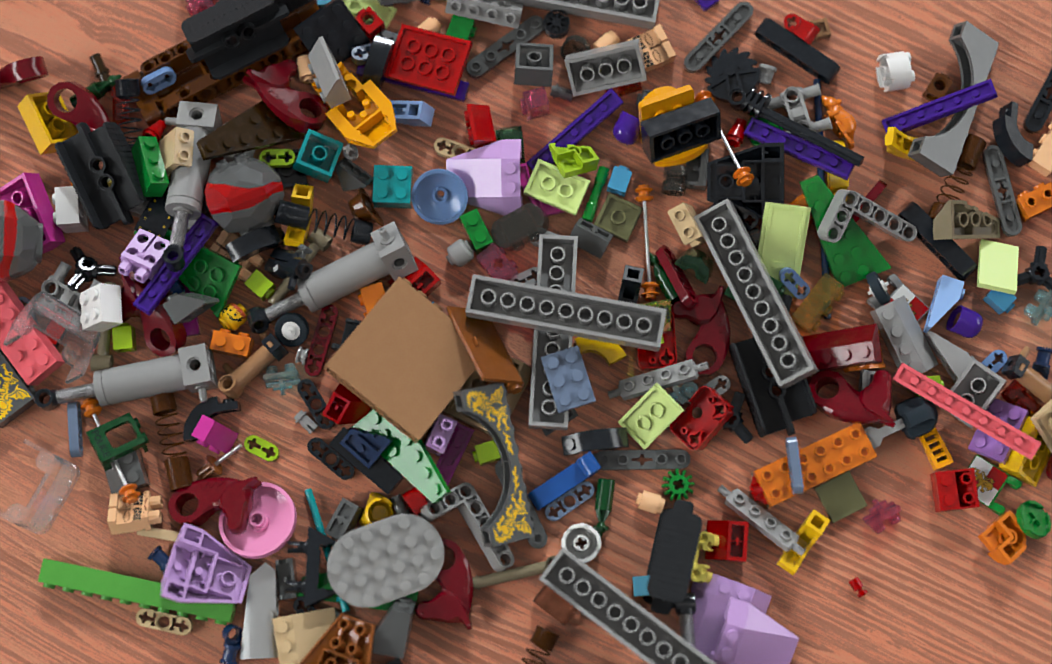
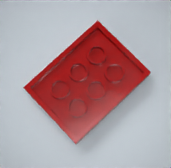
[384,24,473,96]

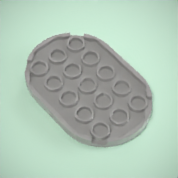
[327,514,444,608]

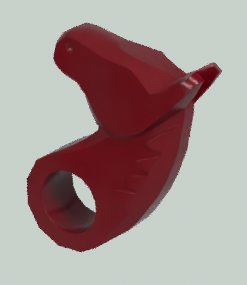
[0,56,48,88]
[242,59,328,134]
[47,81,110,133]
[121,271,187,357]
[670,285,730,377]
[809,370,896,428]
[168,477,262,535]
[415,538,473,630]

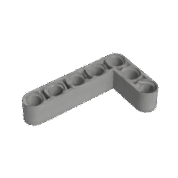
[817,189,917,243]
[420,482,514,572]

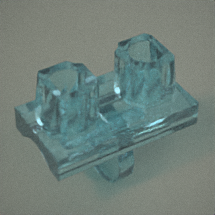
[1024,289,1052,326]
[263,363,301,395]
[669,381,698,404]

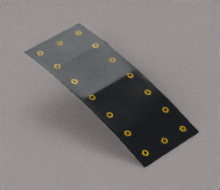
[134,179,174,238]

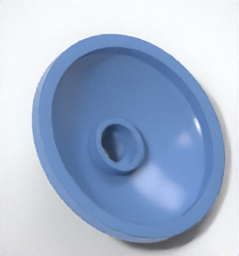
[411,169,468,225]

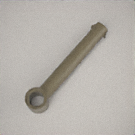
[268,228,333,305]
[90,282,116,371]
[473,556,556,590]

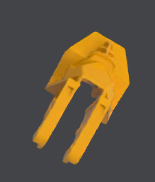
[311,62,397,149]

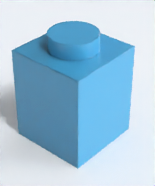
[607,165,632,197]
[982,290,1017,315]

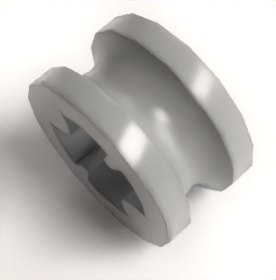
[295,346,309,365]

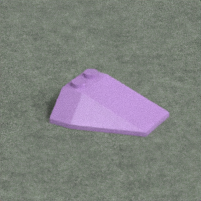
[446,139,523,215]
[161,523,252,604]
[691,574,772,657]
[708,597,799,664]

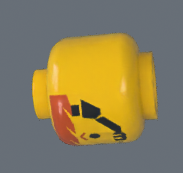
[218,302,247,331]

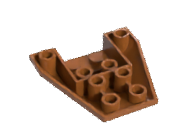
[300,613,375,664]

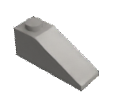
[924,330,975,383]

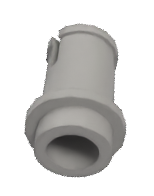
[294,410,319,434]

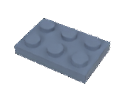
[541,346,596,414]

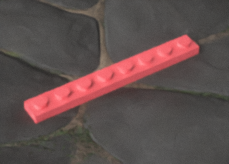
[892,362,1041,460]

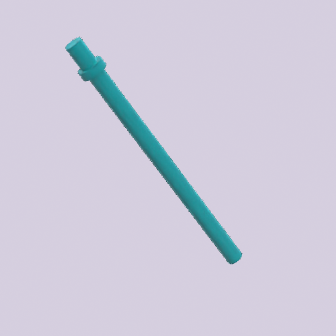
[304,489,350,613]

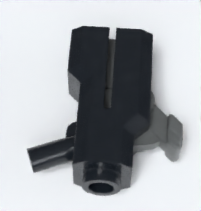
[264,244,313,290]

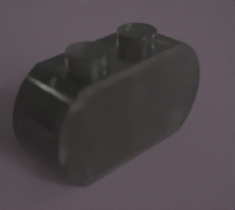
[491,203,549,251]

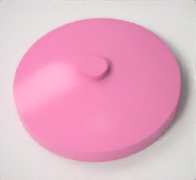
[219,482,297,559]

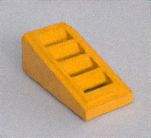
[918,428,954,471]

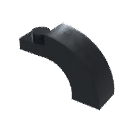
[361,29,398,89]
[993,101,1034,168]
[225,225,286,263]
[618,265,644,304]
[183,396,241,442]
[561,428,629,456]

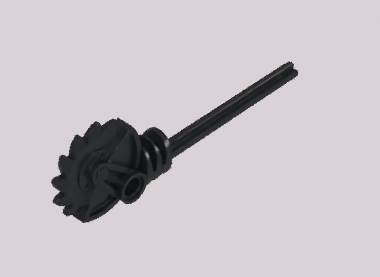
[705,48,865,167]

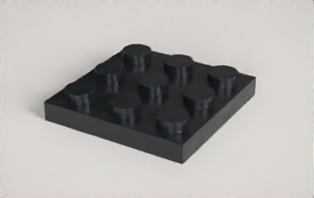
[293,0,370,64]

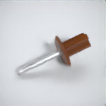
[196,444,243,480]

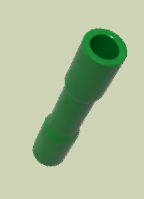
[582,166,610,223]

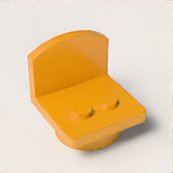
[638,85,708,167]

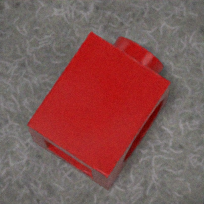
[355,6,385,40]

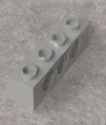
[445,0,524,29]

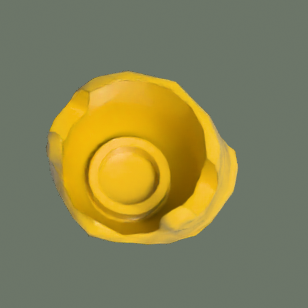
[359,492,394,526]

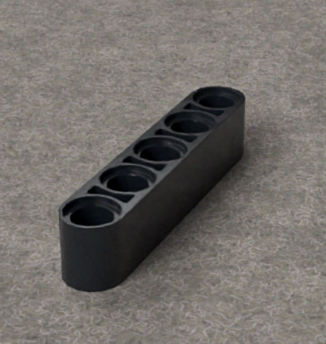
[754,18,840,84]
[898,202,978,281]

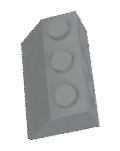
[308,36,352,108]
[948,359,1007,429]

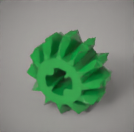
[661,468,695,501]

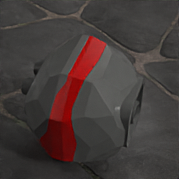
[204,152,284,236]
[0,200,43,283]

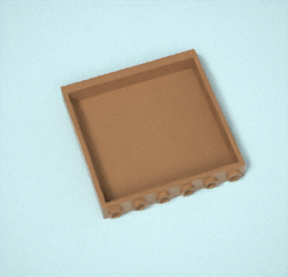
[323,277,476,443]

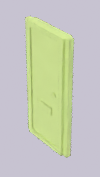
[757,202,811,298]

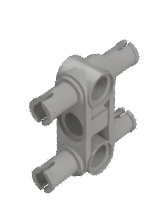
[768,83,833,141]
[33,261,103,335]

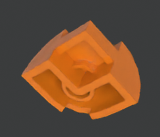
[977,510,1027,565]

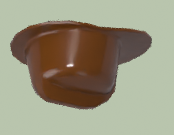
[348,187,384,226]

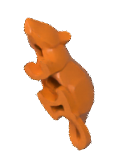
[821,95,856,150]

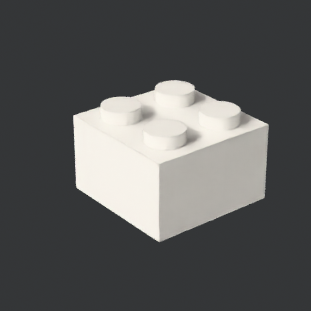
[52,186,89,233]
[79,283,122,332]

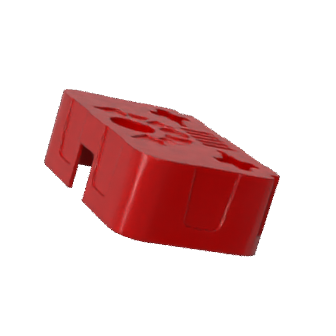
[636,310,677,371]
[669,386,734,451]

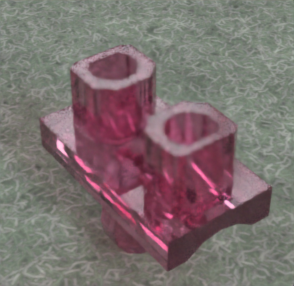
[862,499,901,534]

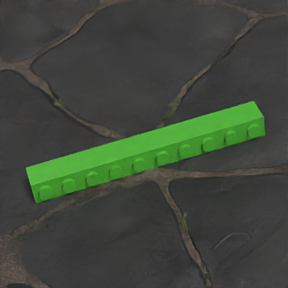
[38,558,237,625]

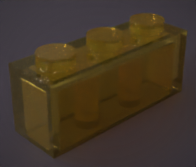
[791,272,845,334]

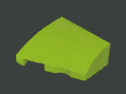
[549,143,599,178]

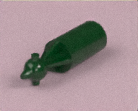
[69,75,122,108]
[649,252,680,305]
[593,478,615,538]

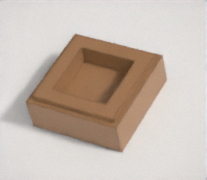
[810,17,831,41]

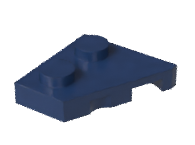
[340,427,394,469]

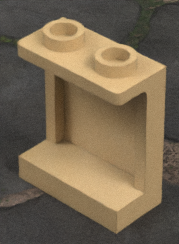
[159,127,194,180]
[667,202,706,248]

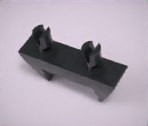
[285,527,336,608]

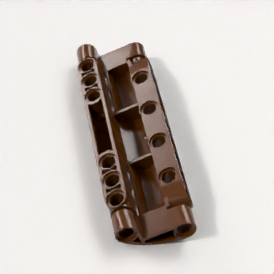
[123,0,320,126]

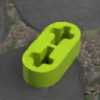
[259,149,296,168]
[244,435,280,462]

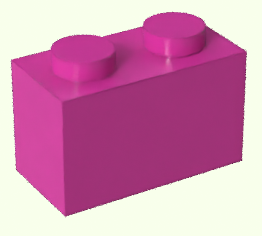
[192,415,239,454]

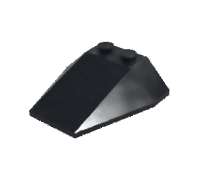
[707,143,784,219]

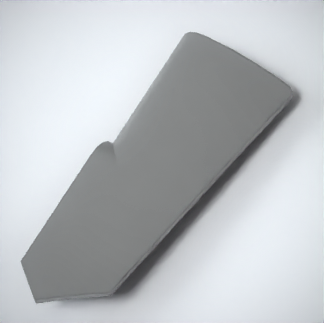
[240,562,279,659]

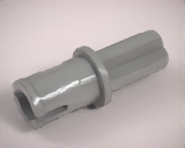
[343,143,359,161]

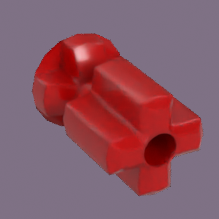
[849,577,868,598]

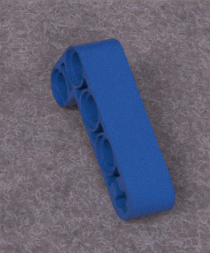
[527,451,602,511]

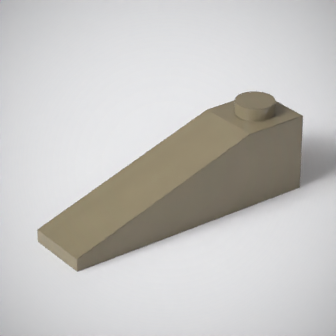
[933,200,1000,240]

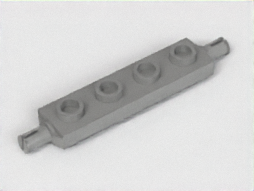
[608,359,709,401]
[717,485,806,556]

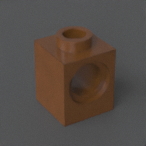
[922,72,953,101]

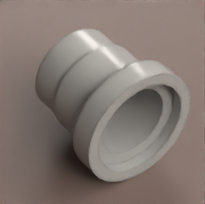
[759,64,777,85]

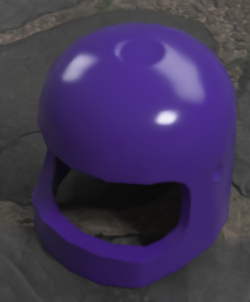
[613,111,640,145]
[946,305,983,338]

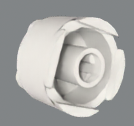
[876,51,915,92]
[561,523,601,563]

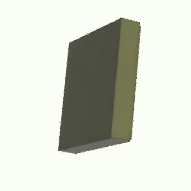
[594,192,643,243]
[814,471,868,524]

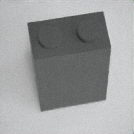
[372,597,416,659]

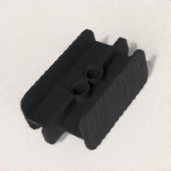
[181,0,289,79]
[55,122,152,230]
[729,334,817,437]
[643,500,702,615]

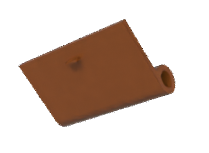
[446,306,524,394]

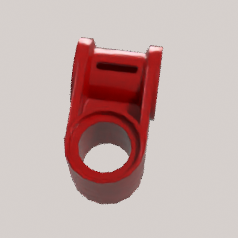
[783,14,821,45]
[402,487,434,522]

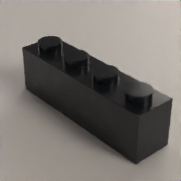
[329,427,404,496]

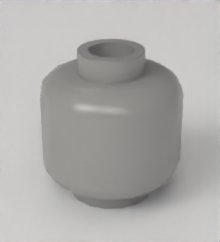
[446,239,475,267]

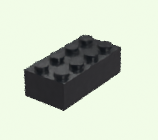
[640,97,721,164]

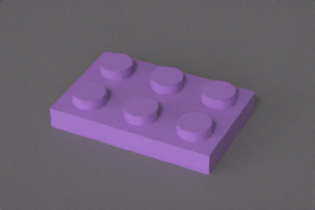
[968,398,1029,464]

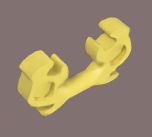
[691,531,720,583]

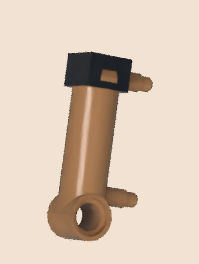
[218,332,289,399]
[1001,346,1052,404]

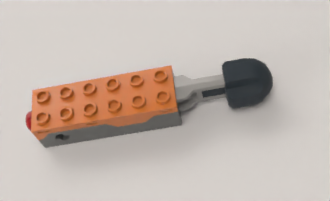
[749,397,938,508]

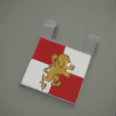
[866,274,929,322]

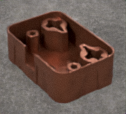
[533,585,577,625]

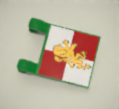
[967,455,1022,515]

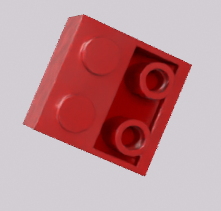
[464,104,497,149]
[388,256,441,297]
[322,383,371,425]
[930,468,980,513]
[705,520,749,563]

